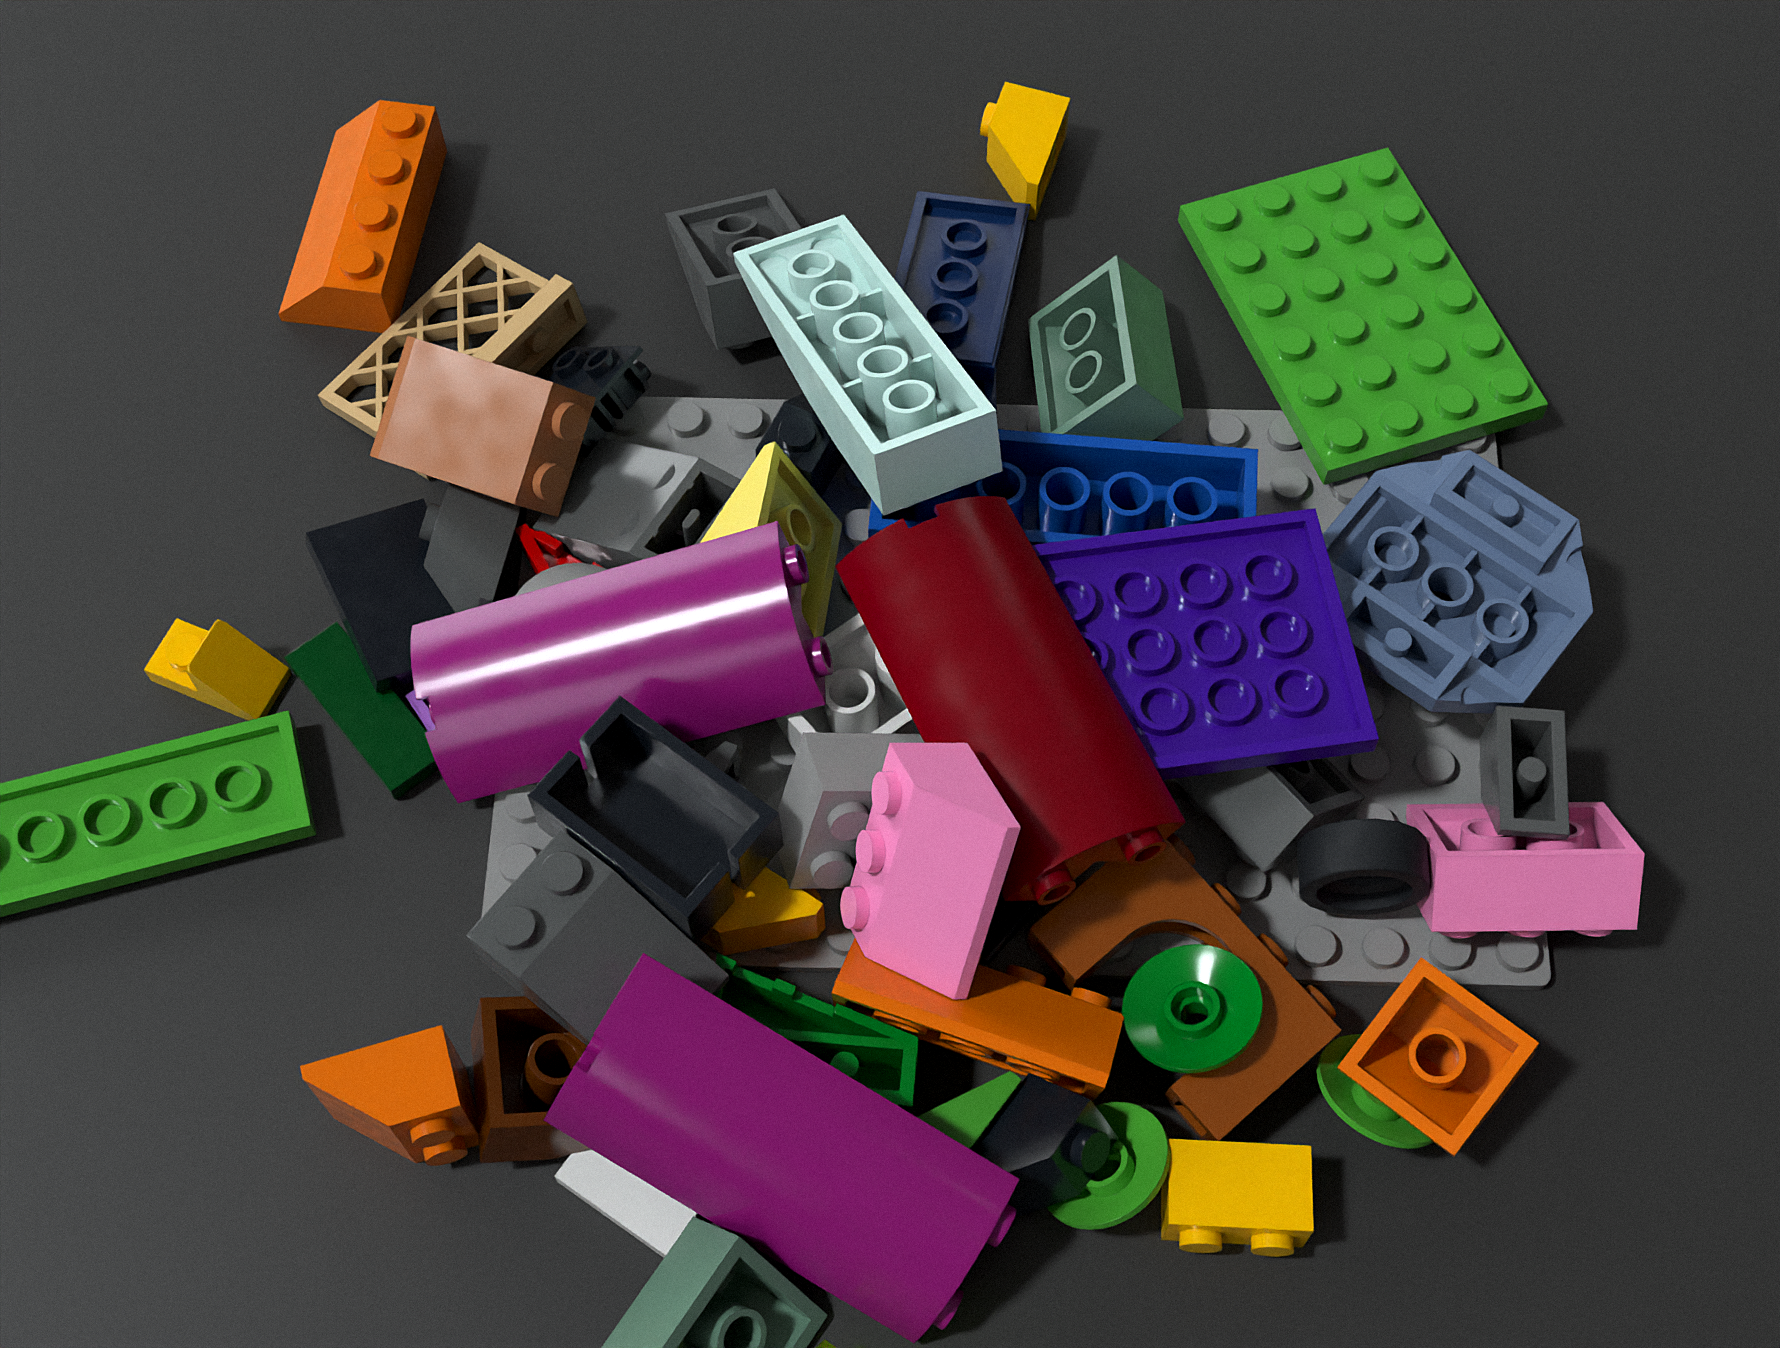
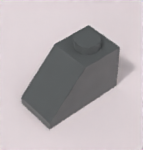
[419,483,521,613]
[1479,706,1570,840]

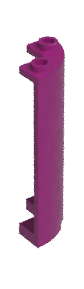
[411,521,833,803]
[543,953,1019,1343]

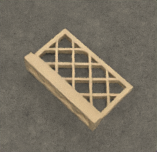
[318,242,587,480]

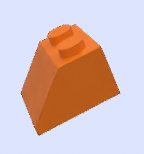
[1337,957,1539,1157]
[300,1025,479,1166]

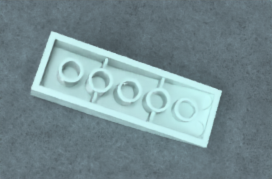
[733,215,1003,516]

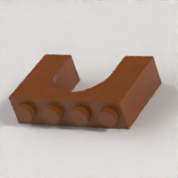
[1026,834,1342,1141]

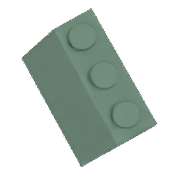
[1028,255,1184,441]
[601,1216,828,1348]

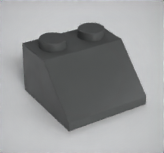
[1175,758,1366,872]

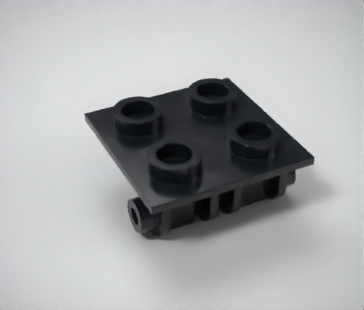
[547,346,651,462]

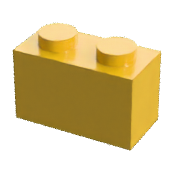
[1161,1139,1314,1257]

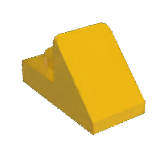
[144,618,292,721]

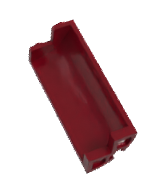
[835,496,1186,905]

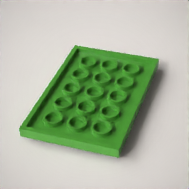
[1178,148,1548,485]

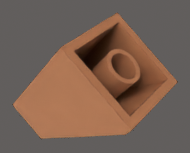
[370,336,596,517]

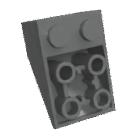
[532,438,741,570]

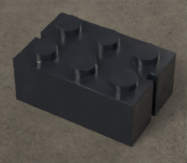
[527,696,784,945]

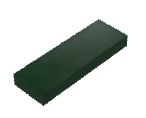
[284,621,439,800]

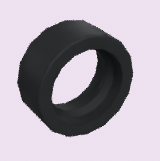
[1297,818,1430,915]

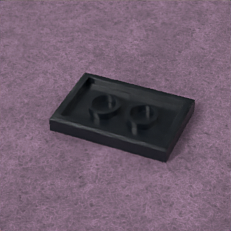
[306,498,455,693]

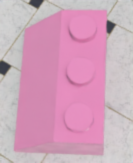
[840,743,1021,1000]
[1406,802,1645,938]

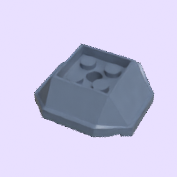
[1323,450,1593,714]

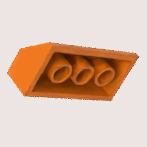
[278,100,447,333]
[831,938,1124,1101]

